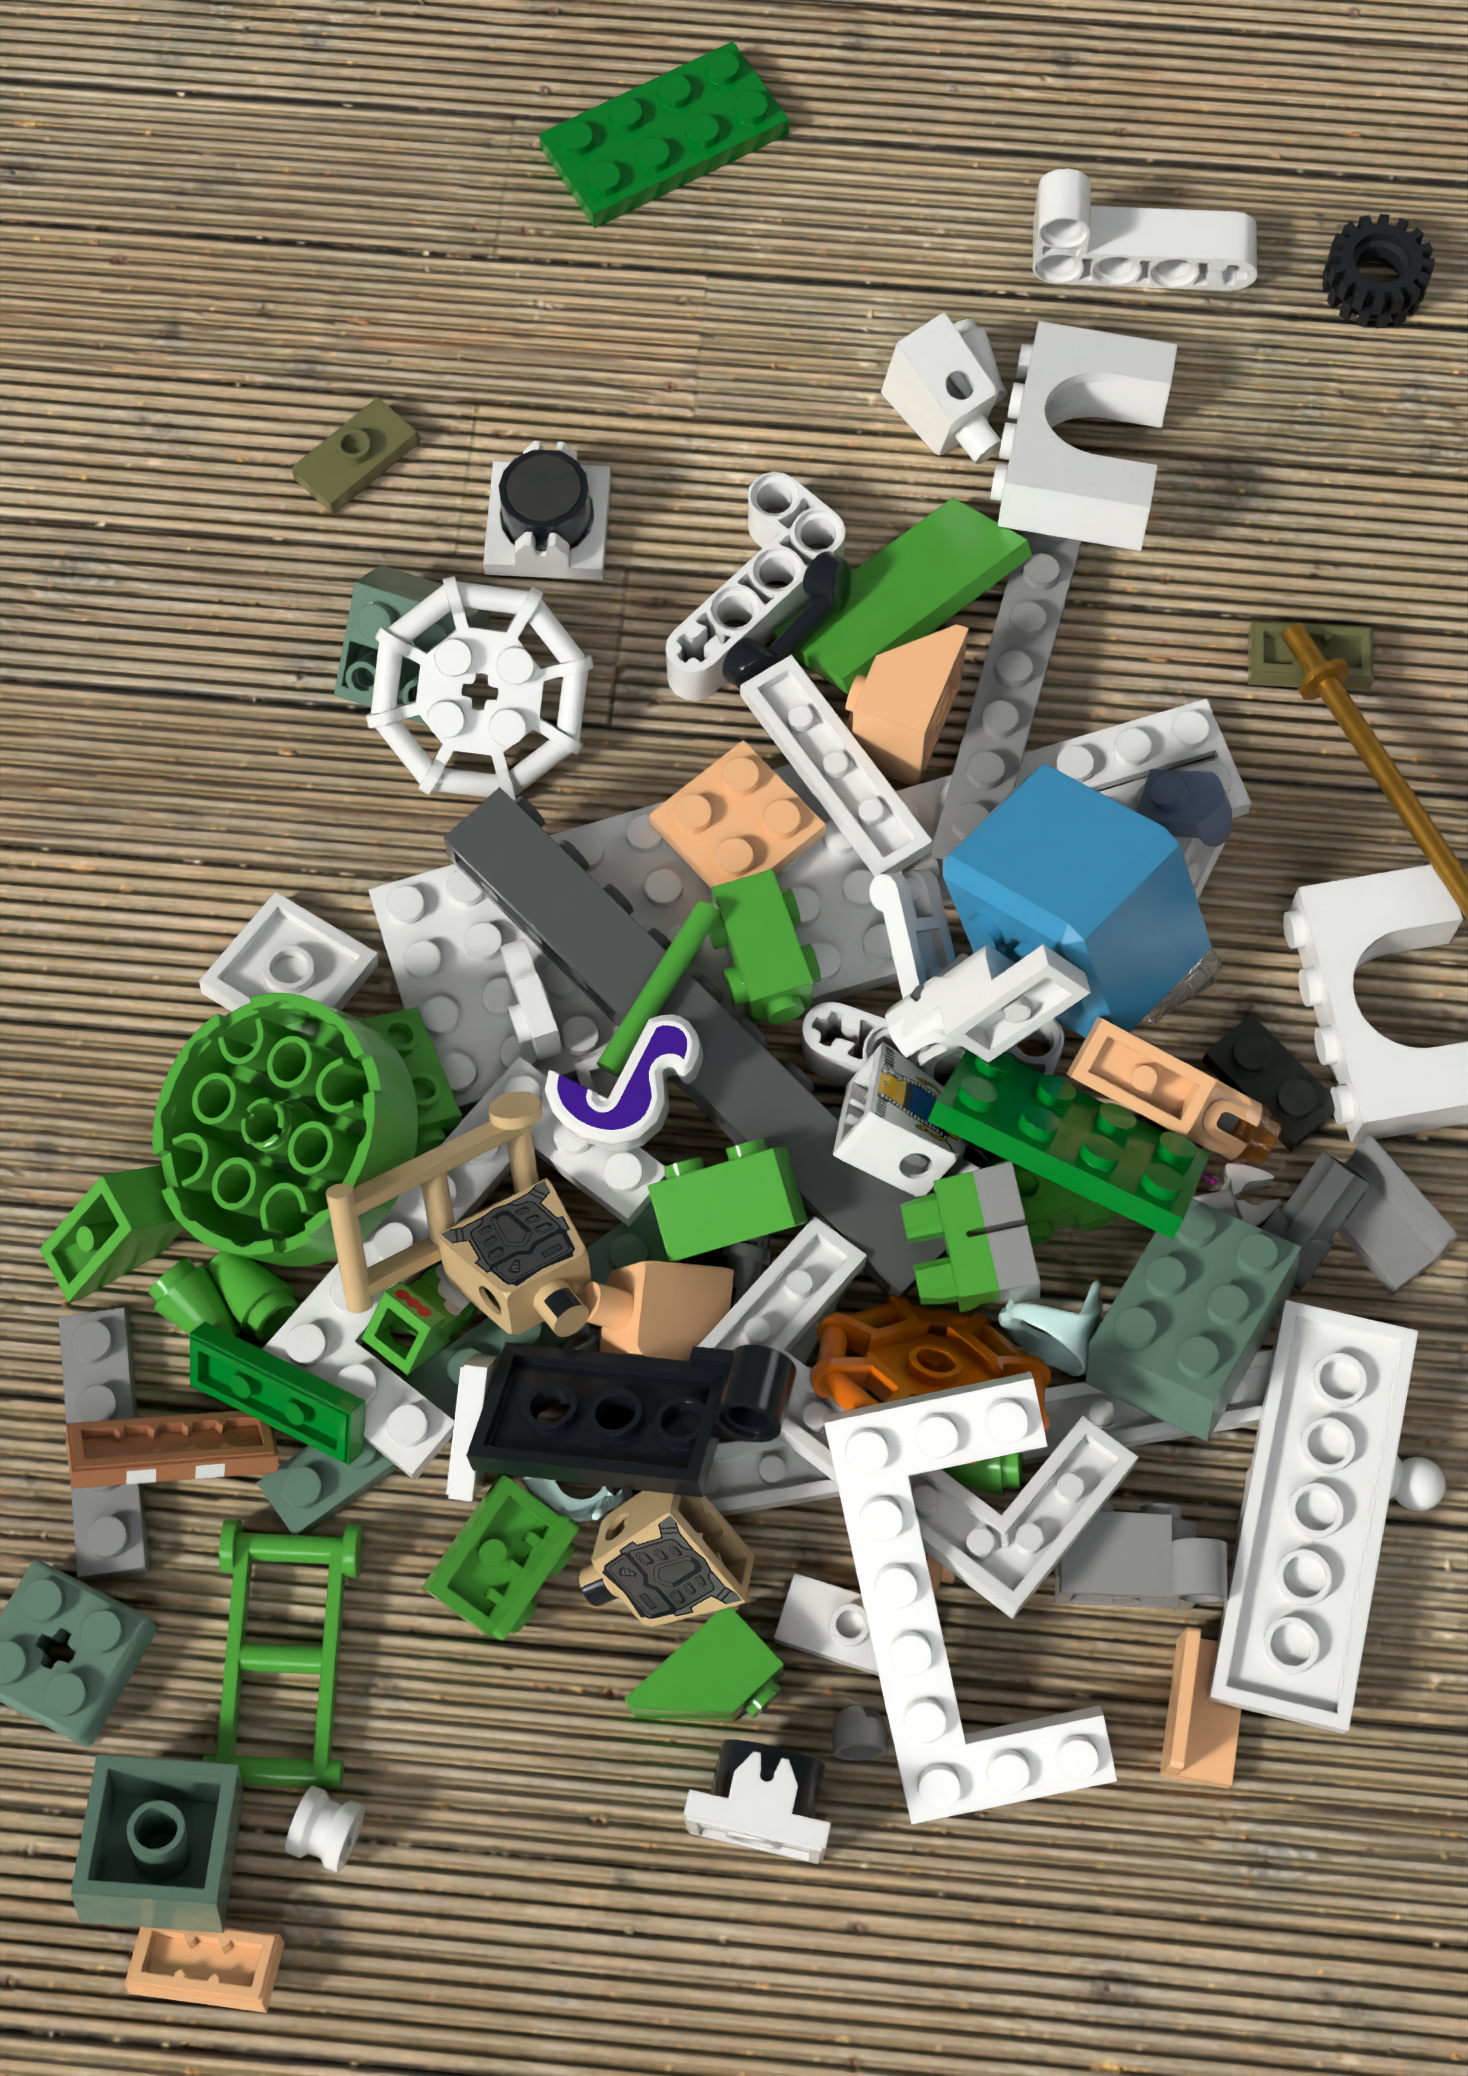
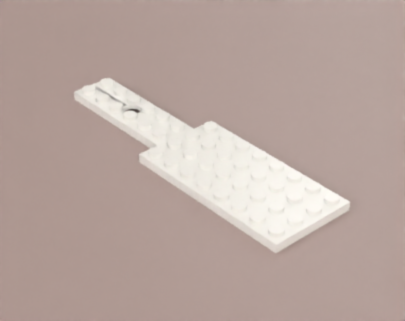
[368,698,1252,1114]

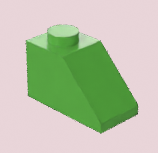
[40,1165,184,1302]
[624,1607,784,1722]

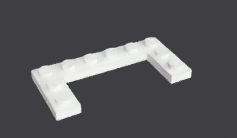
[262,1056,667,1480]
[688,1216,1138,1619]
[823,1372,1117,1825]

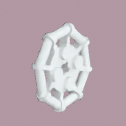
[366,576,594,801]

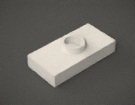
[446,1353,498,1502]
[774,1573,879,1676]

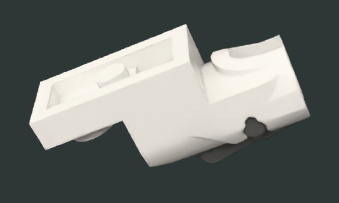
[885,944,1091,1067]

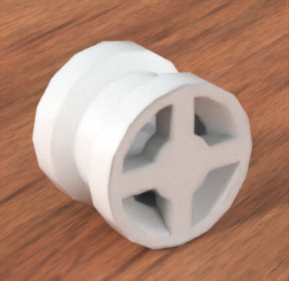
[285,1785,365,1873]

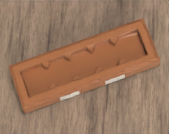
[66,1411,279,1489]

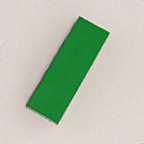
[190,1322,366,1465]

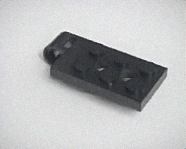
[466,1342,797,1497]

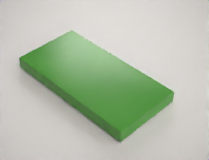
[772,497,1032,695]

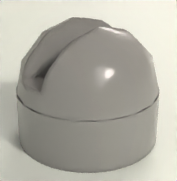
[832,1705,889,1761]

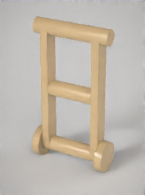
[326,1091,543,1313]

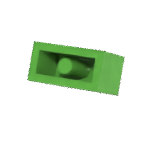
[647,1138,809,1262]

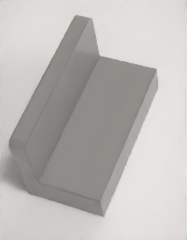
[1337,1136,1457,1295]

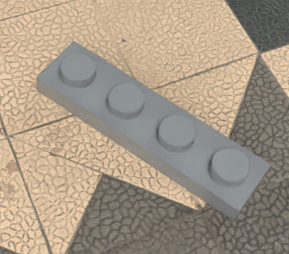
[59,1307,150,1582]

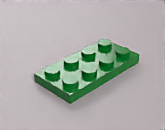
[539,41,789,229]
[927,1049,1210,1239]

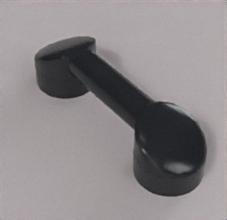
[722,551,851,689]

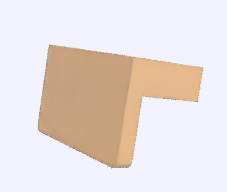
[1159,1626,1241,1789]

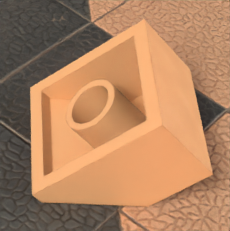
[846,624,969,786]

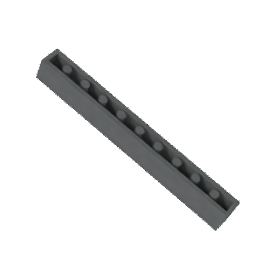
[444,787,947,1297]

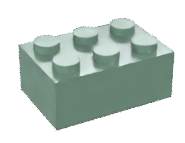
[1086,1198,1302,1441]

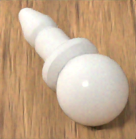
[1389,1455,1446,1511]

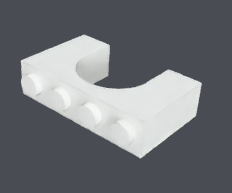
[990,321,1178,551]
[1283,864,1468,1144]

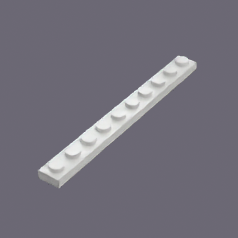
[704,1350,1273,1517]

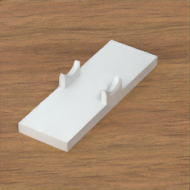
[1206,1300,1418,1734]

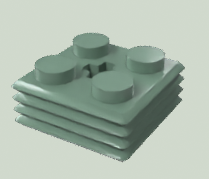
[0,1560,157,1747]

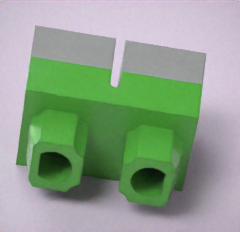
[900,1161,1041,1312]

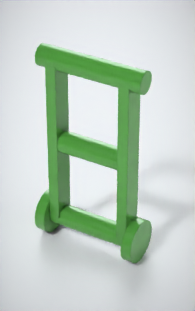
[202,1518,364,1789]

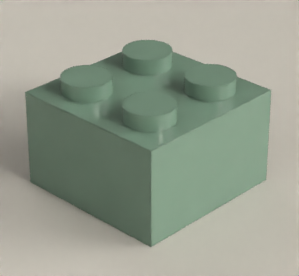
[71,1754,244,1933]

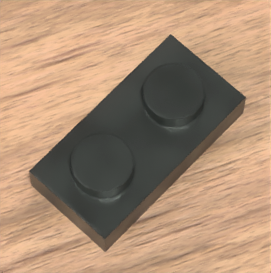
[1202,1014,1335,1152]

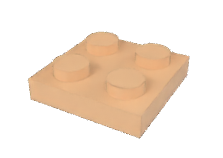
[649,740,826,889]

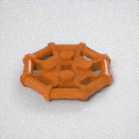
[809,1296,1051,1464]

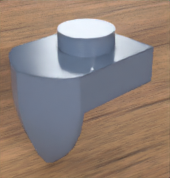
[1136,769,1232,847]

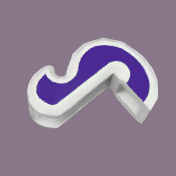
[545,1014,703,1151]

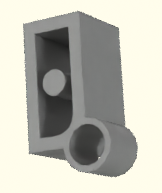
[1054,1502,1228,1610]

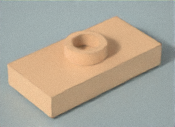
[124,1927,285,2013]

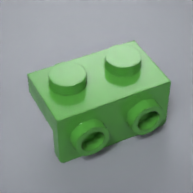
[421,1475,580,1640]

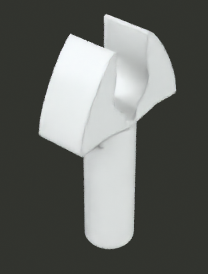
[1192,1163,1281,1228]

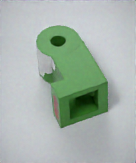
[362,1261,480,1375]

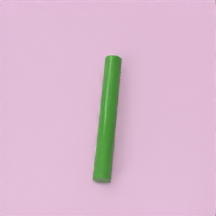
[596,900,720,1077]

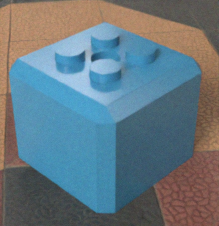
[943,763,1212,1038]

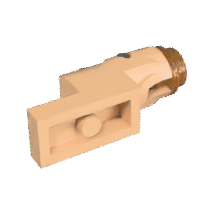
[1067,1017,1281,1166]

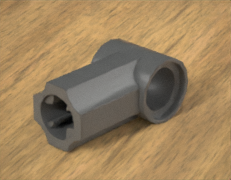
[1261,1151,1371,1291]

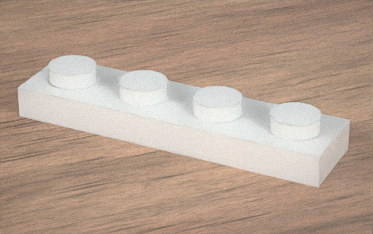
[740,654,933,877]

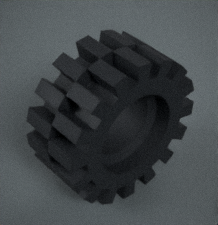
[1322,214,1435,329]

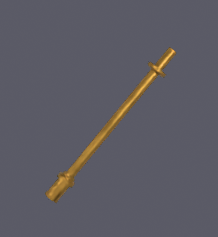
[1281,623,1468,920]

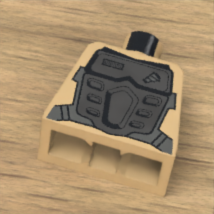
[437,1178,592,1337]
[579,1490,755,1627]

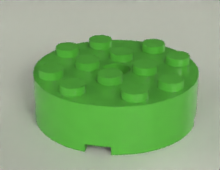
[152,993,418,1267]

